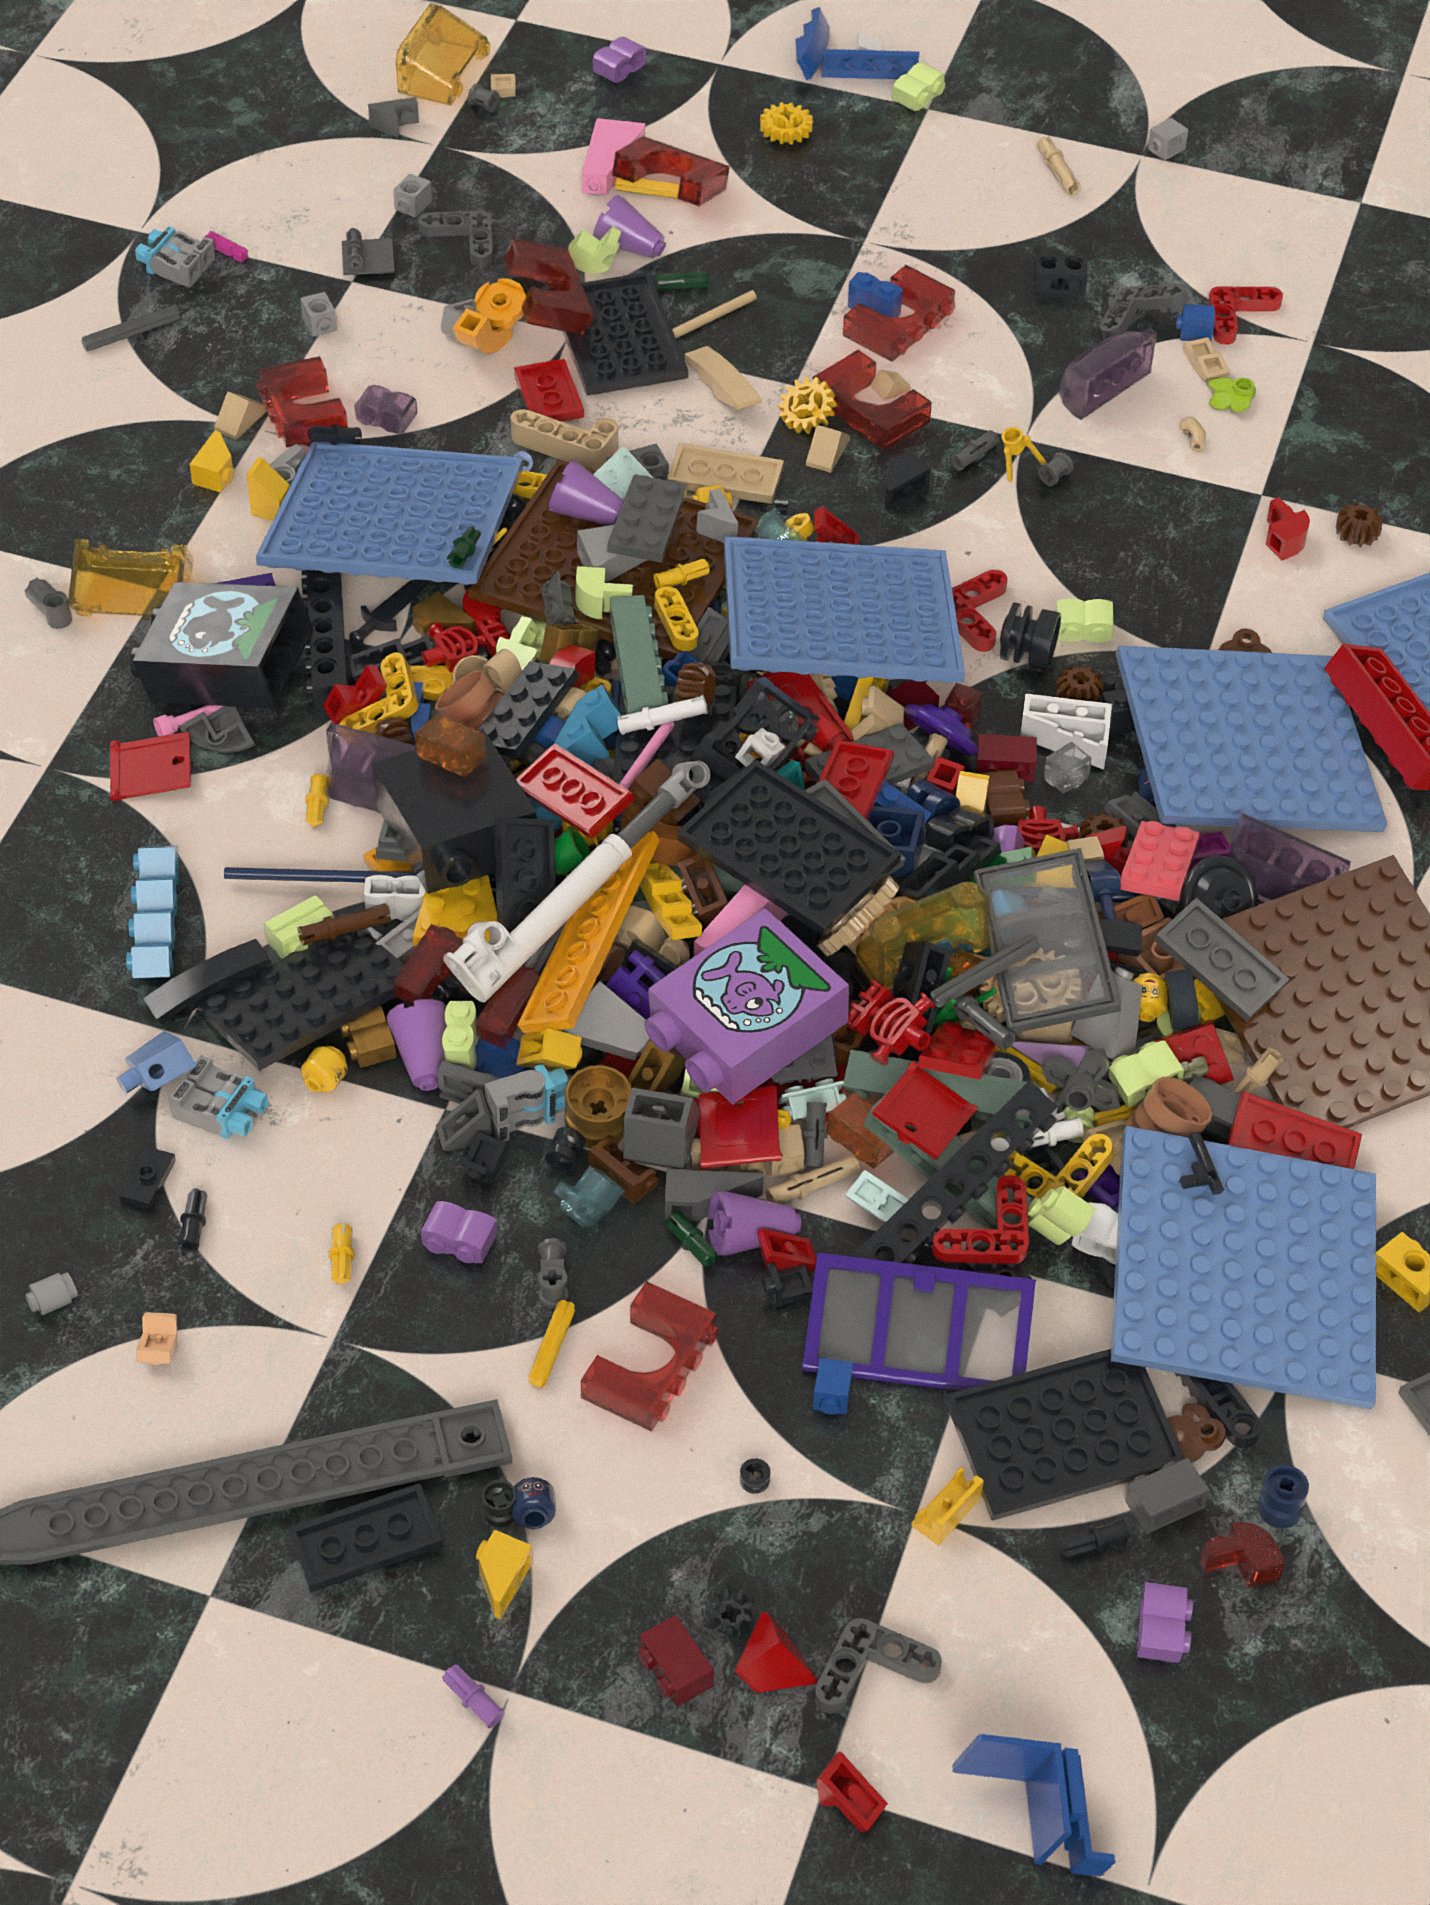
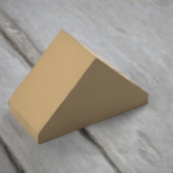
[214,392,268,440]
[806,425,850,473]

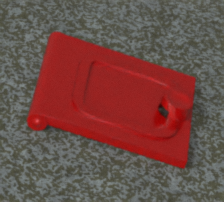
[110,731,191,801]
[871,1061,979,1160]
[699,1086,783,1170]

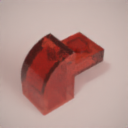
[1200,1522,1285,1588]

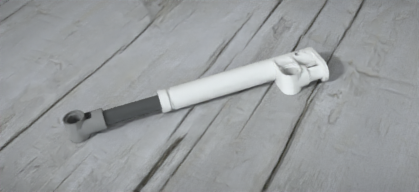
[443,761,710,1003]

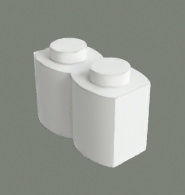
[364,875,425,921]
[1072,1203,1118,1265]

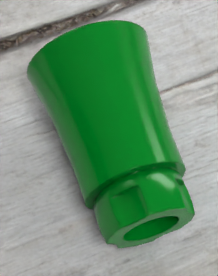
[554,827,591,879]

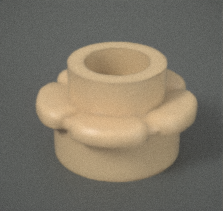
[660,937,690,965]

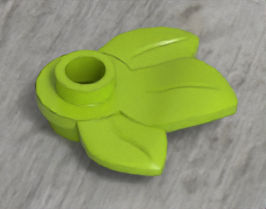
[1207,377,1256,413]

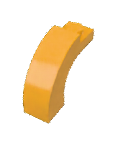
[453,300,516,354]

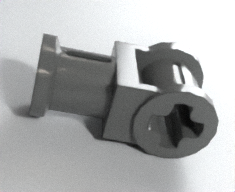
[538,1238,569,1309]

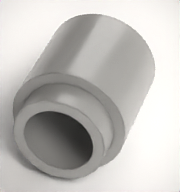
[25,1272,78,1316]

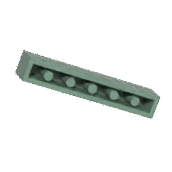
[610,595,668,715]
[843,1050,1039,1128]
[863,1088,1034,1247]

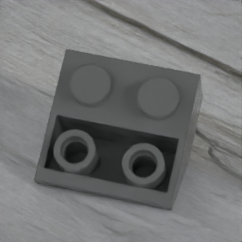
[624,1088,701,1169]

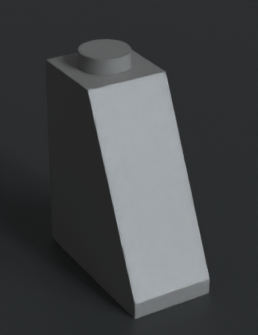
[577,525,647,583]
[1070,966,1143,1060]
[559,982,650,1060]

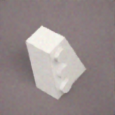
[1020,694,1112,770]

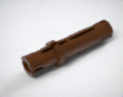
[297,904,391,946]

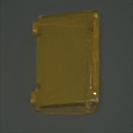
[396,3,490,106]
[68,539,194,616]
[856,882,990,989]

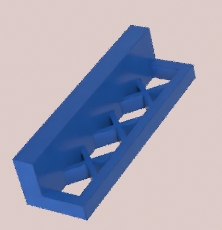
[822,49,919,79]

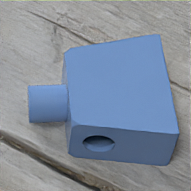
[116,1031,196,1094]

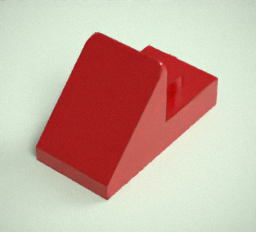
[814,506,859,545]
[1085,826,1131,874]
[757,1228,817,1273]
[817,1752,888,1832]

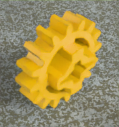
[760,103,813,144]
[778,376,837,434]

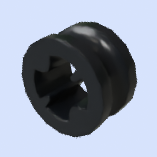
[740,1458,771,1494]

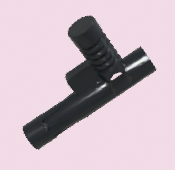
[1180,1132,1224,1195]

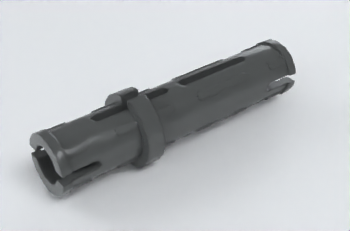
[952,994,1015,1050]

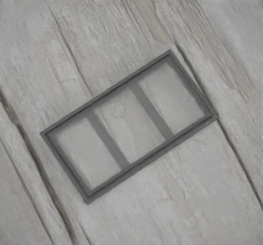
[973,848,1121,1033]

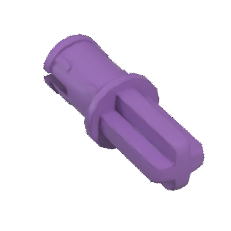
[442,1665,505,1729]

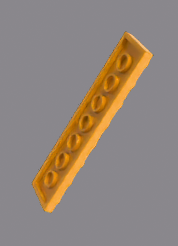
[517,831,660,1033]

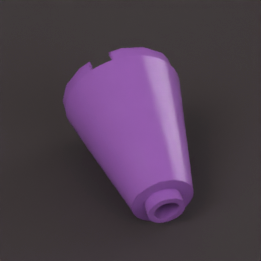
[593,195,666,258]
[549,460,624,526]
[387,999,446,1091]
[708,1191,801,1256]

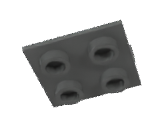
[342,228,395,275]
[772,1035,837,1086]

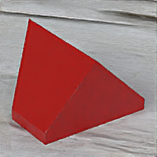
[734,1612,819,1693]

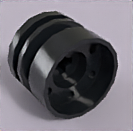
[1000,602,1062,670]

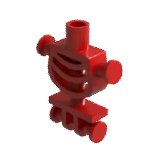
[422,614,511,673]
[1003,806,1079,857]
[845,979,935,1066]

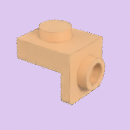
[136,1312,178,1365]

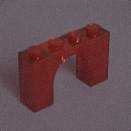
[612,136,730,206]
[503,238,593,335]
[843,265,956,362]
[812,349,932,450]
[256,356,348,448]
[393,924,540,1050]
[580,1281,719,1432]

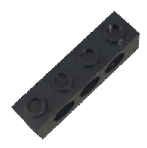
[889,941,951,1062]

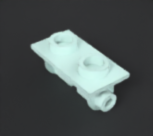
[778,1079,847,1121]

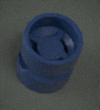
[906,780,960,824]
[1257,1465,1309,1529]

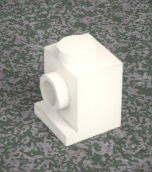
[735,728,785,767]

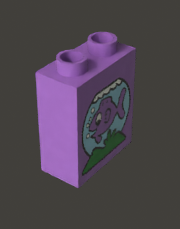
[644,908,849,1105]

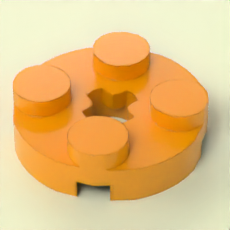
[475,278,527,329]

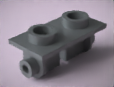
[542,571,575,625]

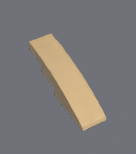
[684,346,761,411]

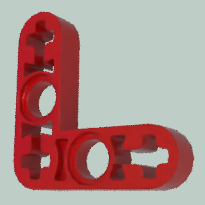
[1208,286,1283,345]
[952,570,1008,652]
[932,1175,1029,1264]

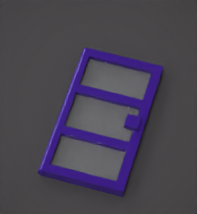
[802,1253,1036,1391]

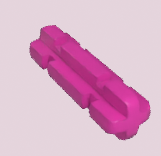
[205,231,249,263]

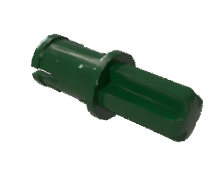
[657,270,708,291]
[447,526,481,568]
[666,1211,717,1267]

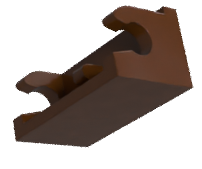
[588,1135,659,1205]

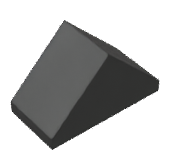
[436,1089,491,1152]

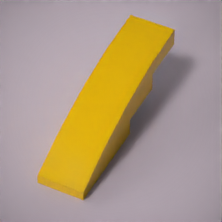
[640,861,702,940]

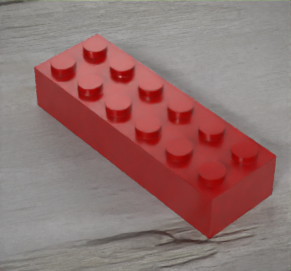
[1324,643,1430,790]

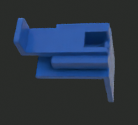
[952,1734,1116,1876]

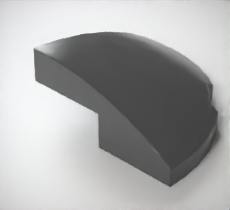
[179,706,255,753]

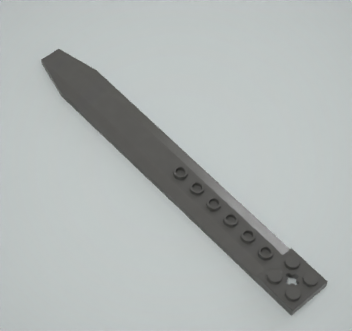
[0,1399,512,1564]

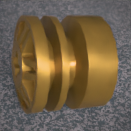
[565,1065,631,1149]

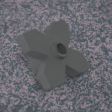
[1042,1048,1121,1114]

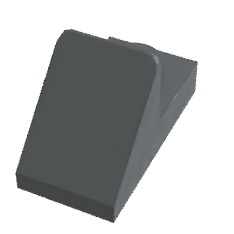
[368,97,419,137]

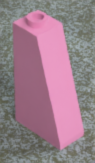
[582,118,645,196]
[694,885,789,957]

